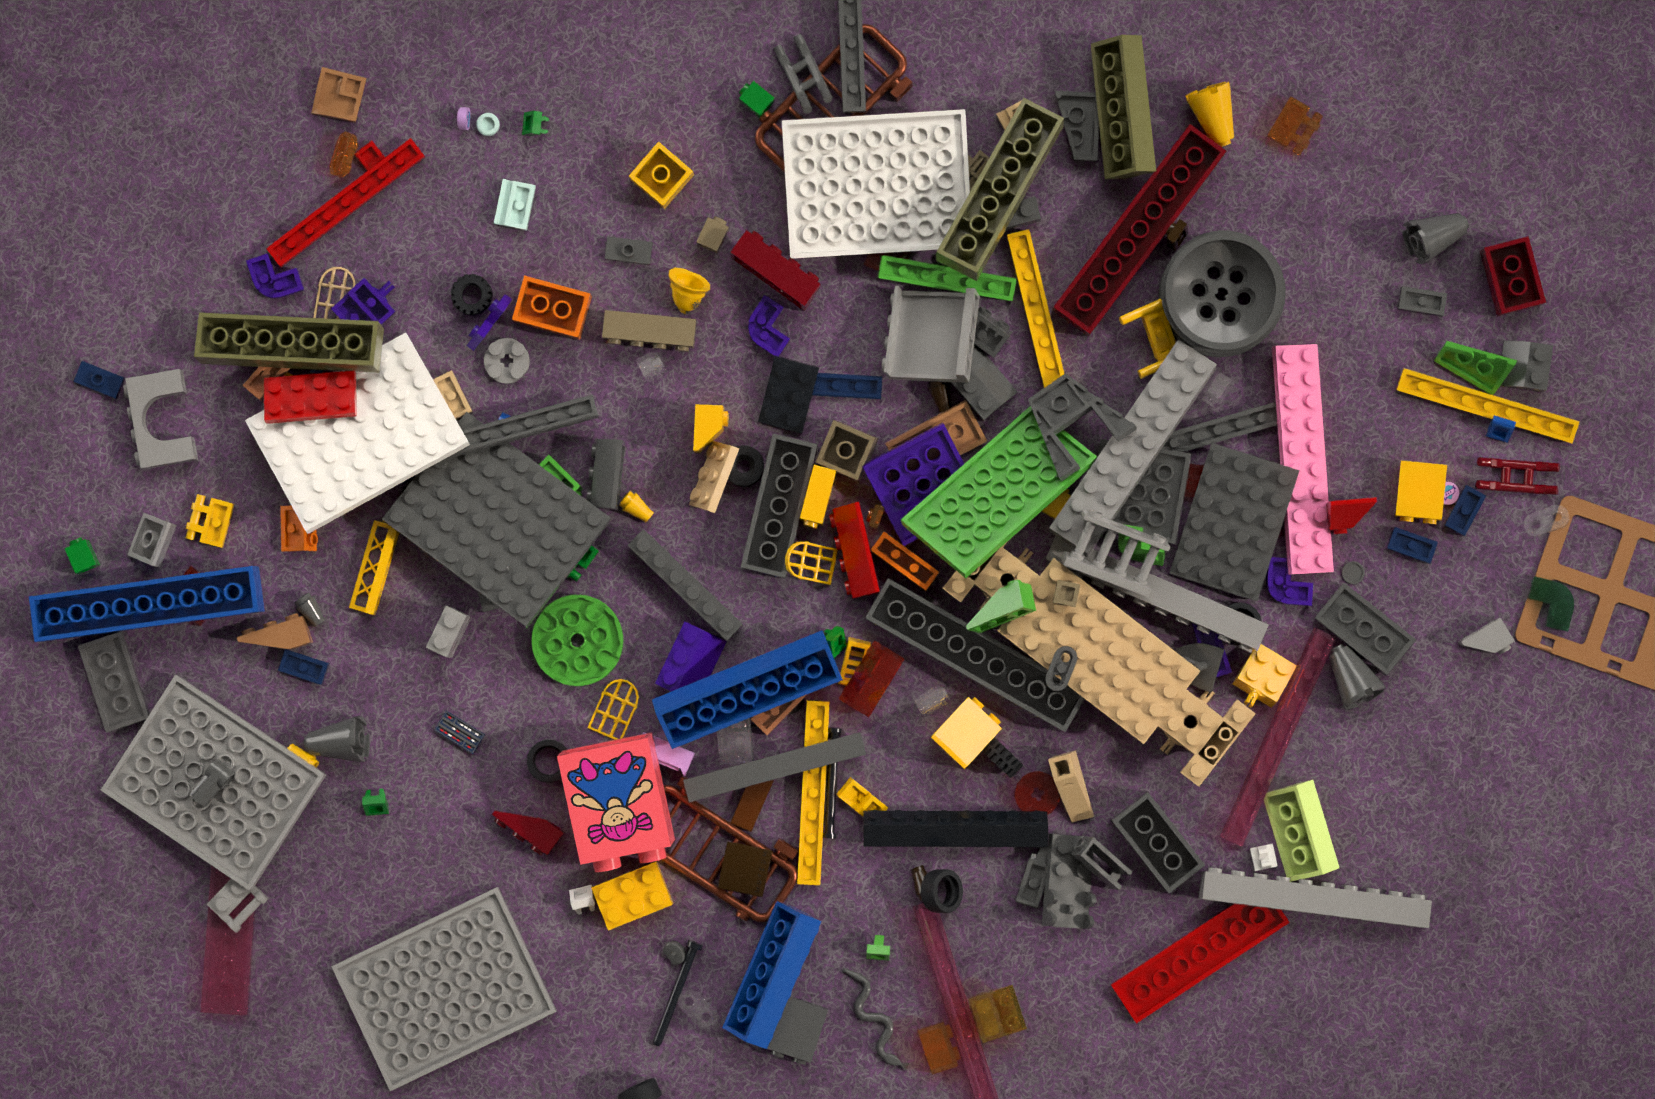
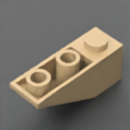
[1048,750,1094,822]

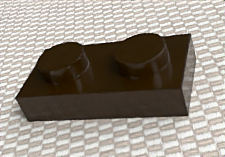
[1166,219,1189,251]

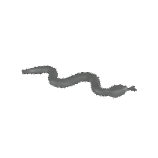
[843,968,909,1071]

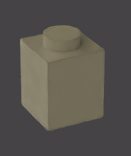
[697,216,729,254]

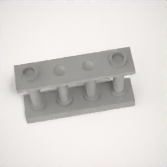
[1061,509,1170,597]

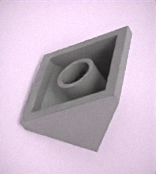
[128,513,177,567]

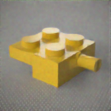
[1232,644,1297,708]

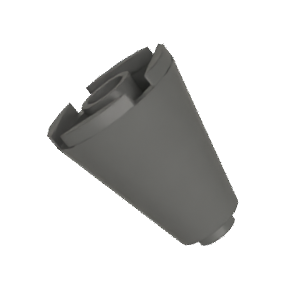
[1402,213,1469,265]
[1329,644,1386,710]
[304,716,370,762]

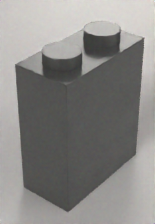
[767,996,828,1065]

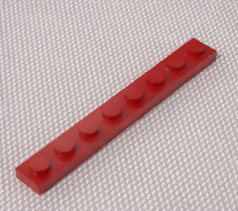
[266,138,425,267]

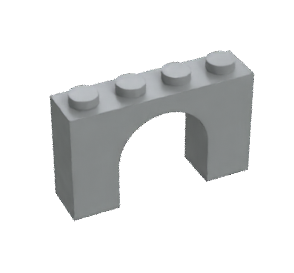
[123,369,198,470]

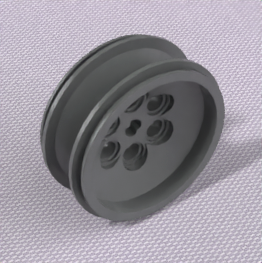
[1159,230,1286,357]

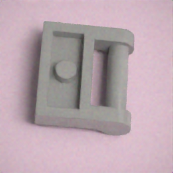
[207,879,268,933]

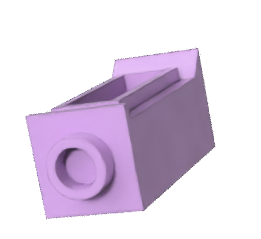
[643,732,695,777]

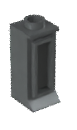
[1071,837,1132,890]

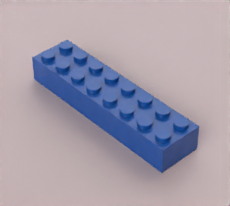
[652,630,843,749]

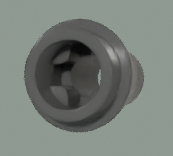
[294,592,326,627]

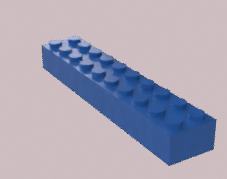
[29,566,265,642]

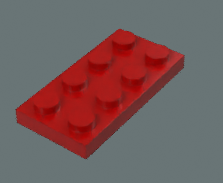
[264,370,357,424]

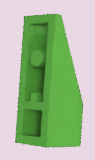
[966,580,1036,633]

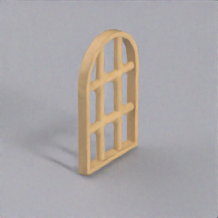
[313,267,356,319]

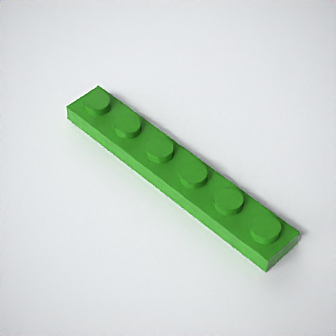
[878,255,1017,301]

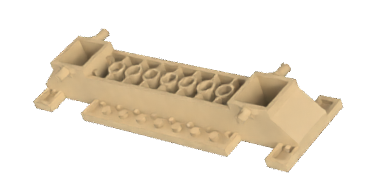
[942,541,1256,787]

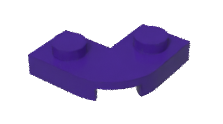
[246,253,304,299]
[466,294,512,351]
[748,295,790,356]
[1266,557,1313,606]

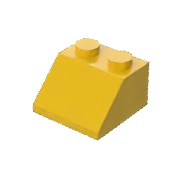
[693,404,729,453]

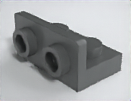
[974,306,1013,357]

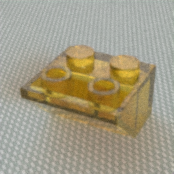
[968,984,1027,1043]

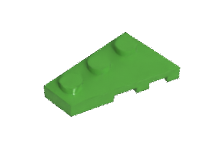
[1434,341,1517,395]

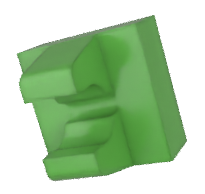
[866,935,890,961]

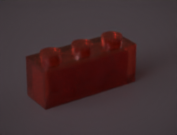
[839,640,905,717]

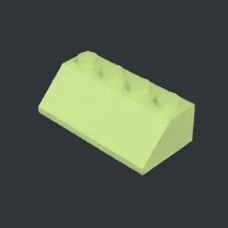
[1262,780,1339,882]

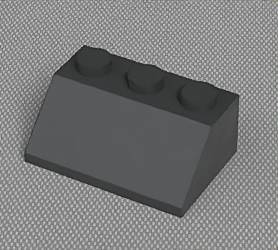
[950,344,1017,421]
[586,439,625,511]

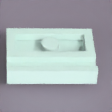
[494,179,536,231]

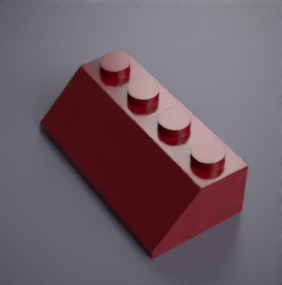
[730,230,821,311]

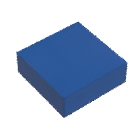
[1486,415,1516,443]

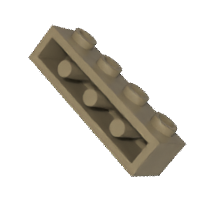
[602,310,697,352]

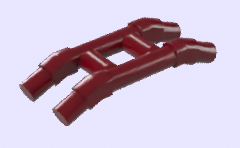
[1475,457,1560,495]

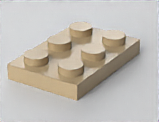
[689,441,739,513]

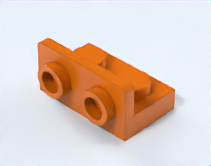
[281,505,318,552]

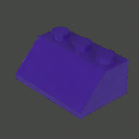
[655,621,727,691]

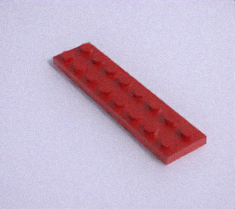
[1110,904,1290,1023]

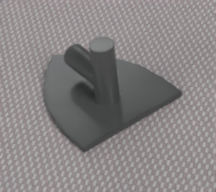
[1174,643,1224,692]

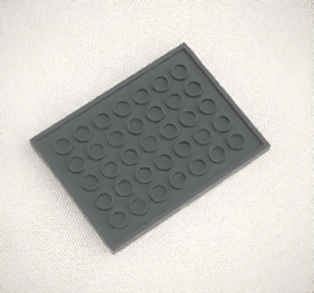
[382,412,611,628]

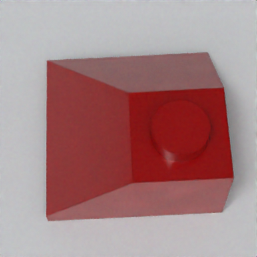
[1326,497,1377,535]

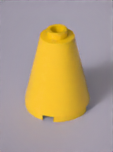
[1185,82,1234,147]

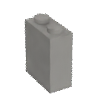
[426,606,472,658]

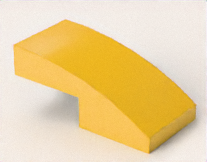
[836,777,888,816]

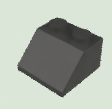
[1500,340,1553,393]

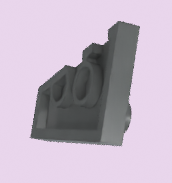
[1055,91,1099,162]

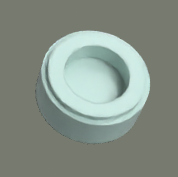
[477,113,500,136]

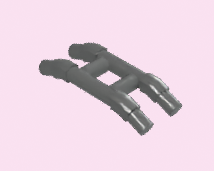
[773,34,832,113]

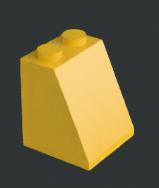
[931,697,1002,769]

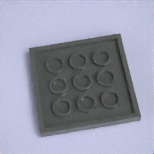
[1098,439,1192,545]

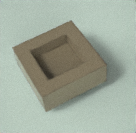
[1053,580,1080,607]

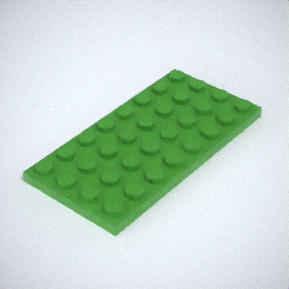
[901,406,1097,579]

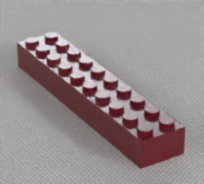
[1052,124,1227,337]

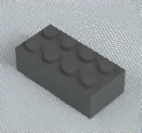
[1110,792,1205,893]

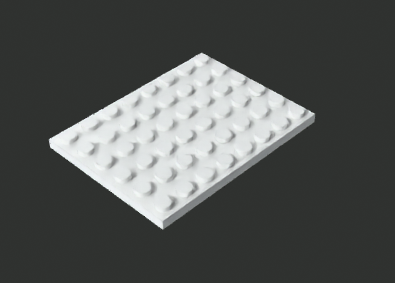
[782,109,970,258]
[245,333,470,534]

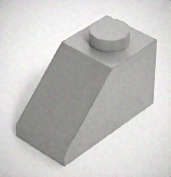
[1458,618,1515,655]

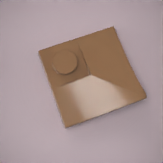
[311,67,367,123]

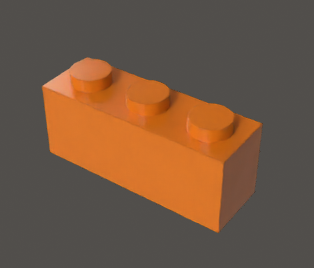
[870,532,939,591]

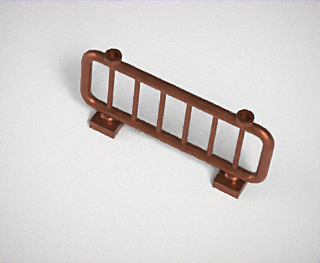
[755,24,913,173]
[661,775,798,922]

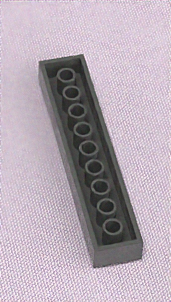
[865,578,1084,732]

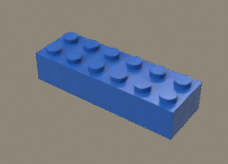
[722,901,822,1049]

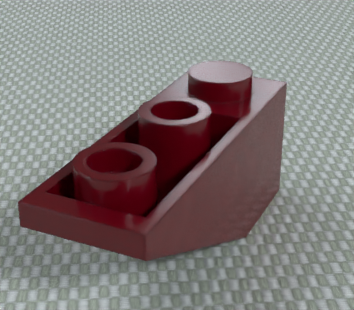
[492,810,565,856]

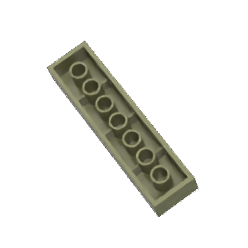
[936,98,1064,281]
[194,313,384,373]

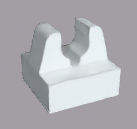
[1250,844,1277,871]
[569,885,595,914]

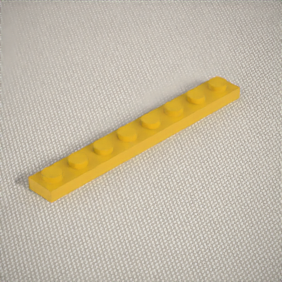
[1007,229,1064,388]
[1396,368,1579,443]
[797,701,830,885]

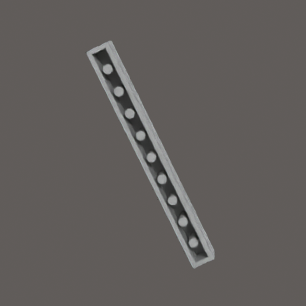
[1046,536,1269,653]
[1198,867,1432,928]

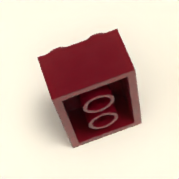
[1480,236,1546,317]

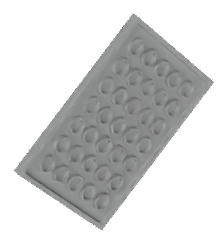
[101,675,327,891]
[331,887,557,1091]

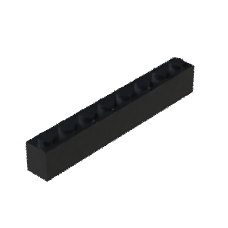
[863,810,1048,847]

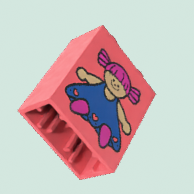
[557,732,675,872]

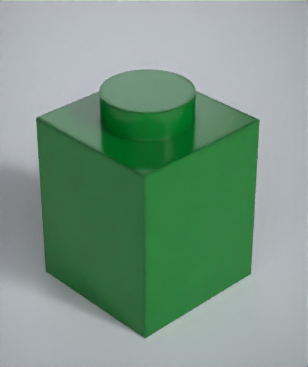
[739,81,775,118]
[65,537,100,574]

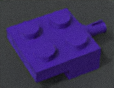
[331,278,396,325]

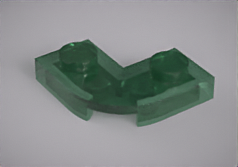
[1527,576,1574,632]

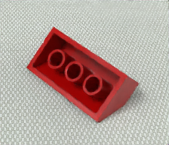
[829,502,880,599]

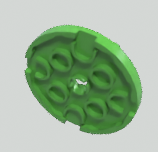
[532,595,624,686]

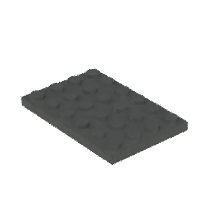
[1170,442,1300,601]

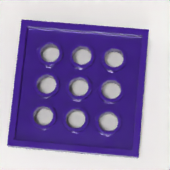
[862,422,964,546]

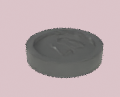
[1342,561,1365,584]

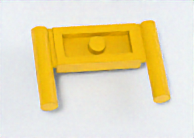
[1119,299,1176,379]

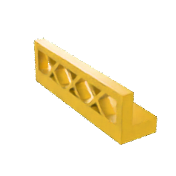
[349,520,399,615]

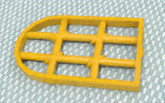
[785,541,838,585]
[588,679,639,740]

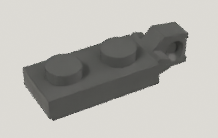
[1015,846,1048,908]

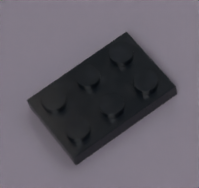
[758,355,820,434]

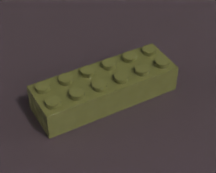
[1091,35,1156,179]

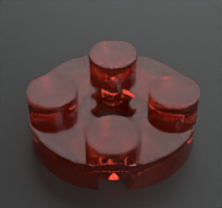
[1015,771,1061,814]

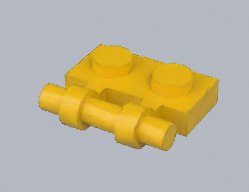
[185,494,235,548]

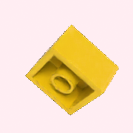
[629,142,694,209]

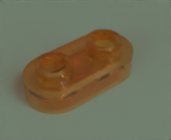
[329,131,358,178]

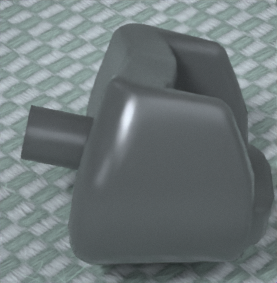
[663,941,686,965]

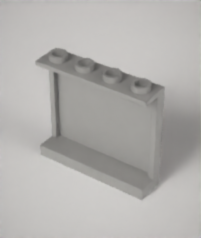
[882,286,980,383]

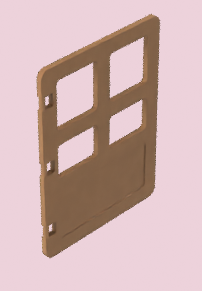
[1515,496,1655,690]

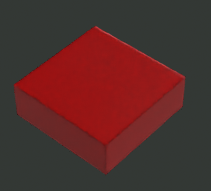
[354,140,385,171]

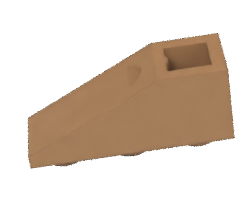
[236,613,313,650]

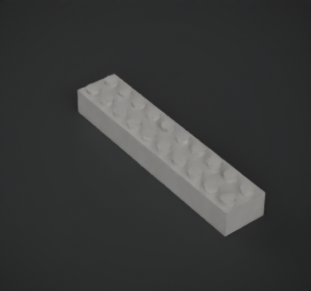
[1049,339,1217,557]

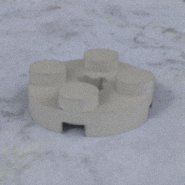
[484,338,530,384]

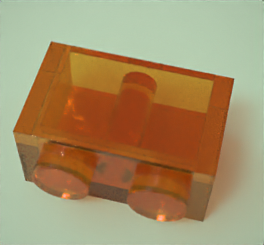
[917,1021,961,1075]

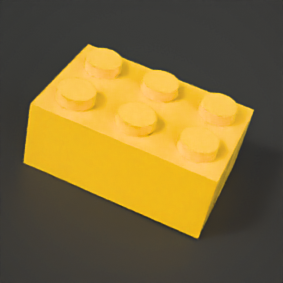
[591,861,674,930]

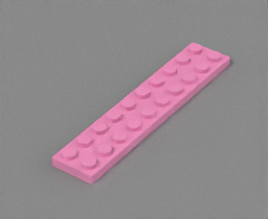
[1272,344,1334,575]

